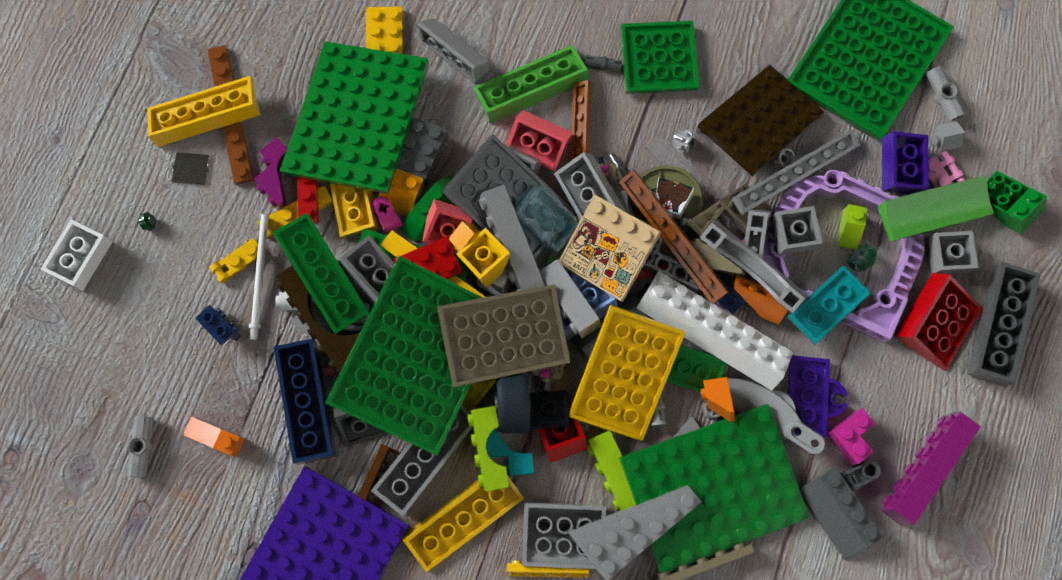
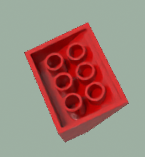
[895,273,983,371]

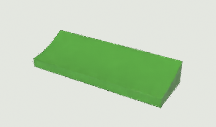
[473,45,589,124]
[877,175,994,242]

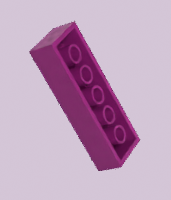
[881,412,981,525]

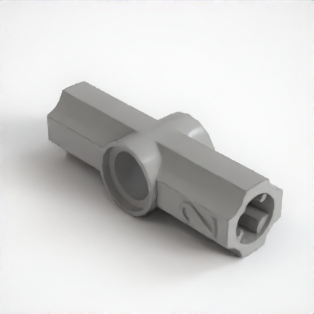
[926,66,966,122]
[127,416,154,478]

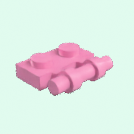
[928,151,965,189]

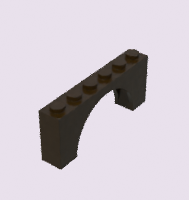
[275,265,360,373]

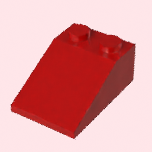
[537,400,587,463]

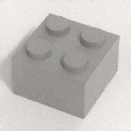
[770,206,823,255]
[926,231,979,275]

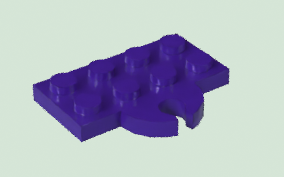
[787,355,848,438]

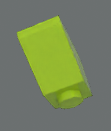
[838,204,868,250]

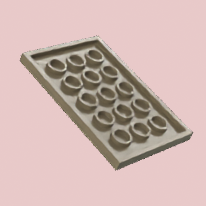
[437,284,570,387]

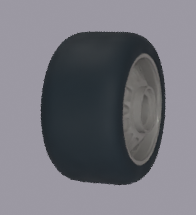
[495,373,530,434]

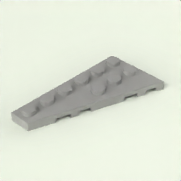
[567,485,701,580]

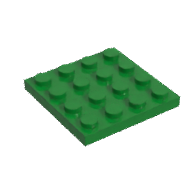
[621,20,700,94]

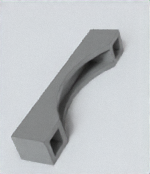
[700,220,808,313]

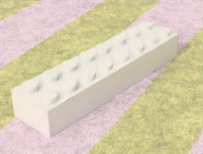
[636,271,793,391]

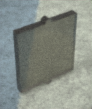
[172,152,210,185]

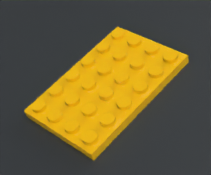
[569,305,686,441]

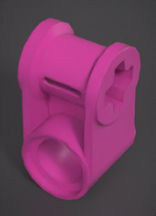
[372,196,403,234]

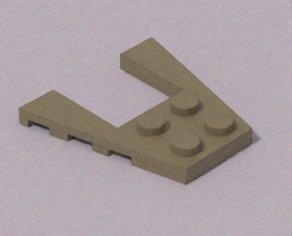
[687,183,772,276]

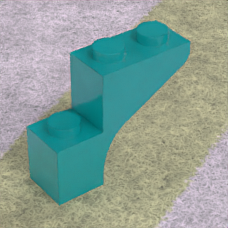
[486,429,534,477]

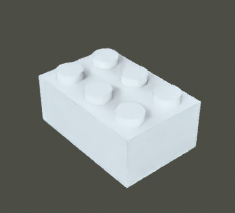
[41,219,113,291]

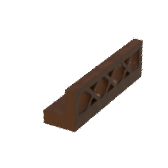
[348,444,401,520]

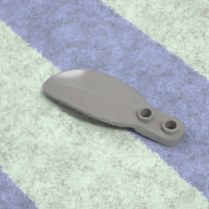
[728,378,826,454]

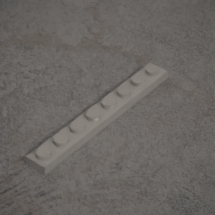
[732,129,860,215]

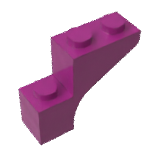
[254,137,287,209]

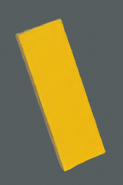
[147,76,261,147]
[329,183,382,238]
[402,475,524,572]

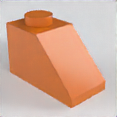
[701,377,735,422]

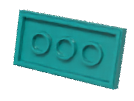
[787,265,871,345]

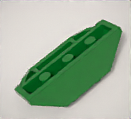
[400,175,456,242]

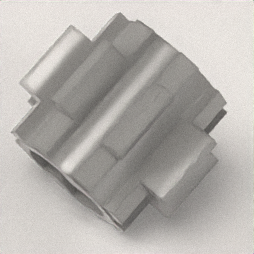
[672,129,697,154]

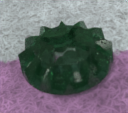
[847,243,877,272]

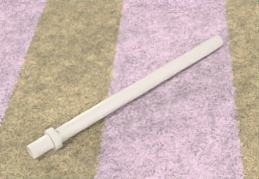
[249,214,269,340]

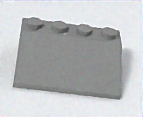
[522,502,606,569]

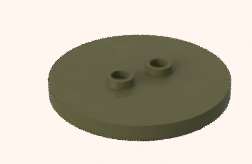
[632,165,703,234]

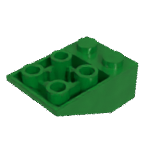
[987,171,1047,234]

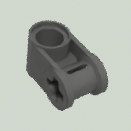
[840,461,881,491]

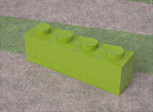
[587,430,636,512]

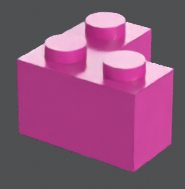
[827,408,875,466]

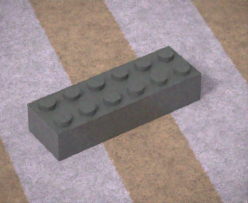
[967,262,1041,387]

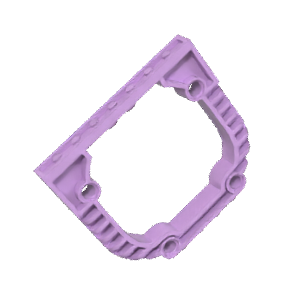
[745,170,925,343]

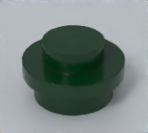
[138,212,156,231]

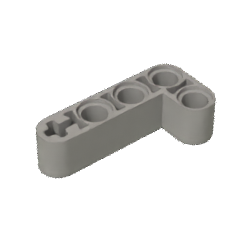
[642,237,702,293]

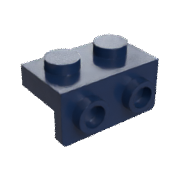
[716,273,745,314]
[196,305,241,345]

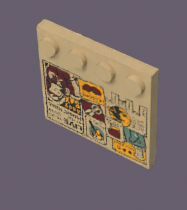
[559,194,662,301]

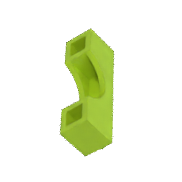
[467,406,509,492]

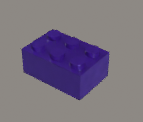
[882,131,929,195]

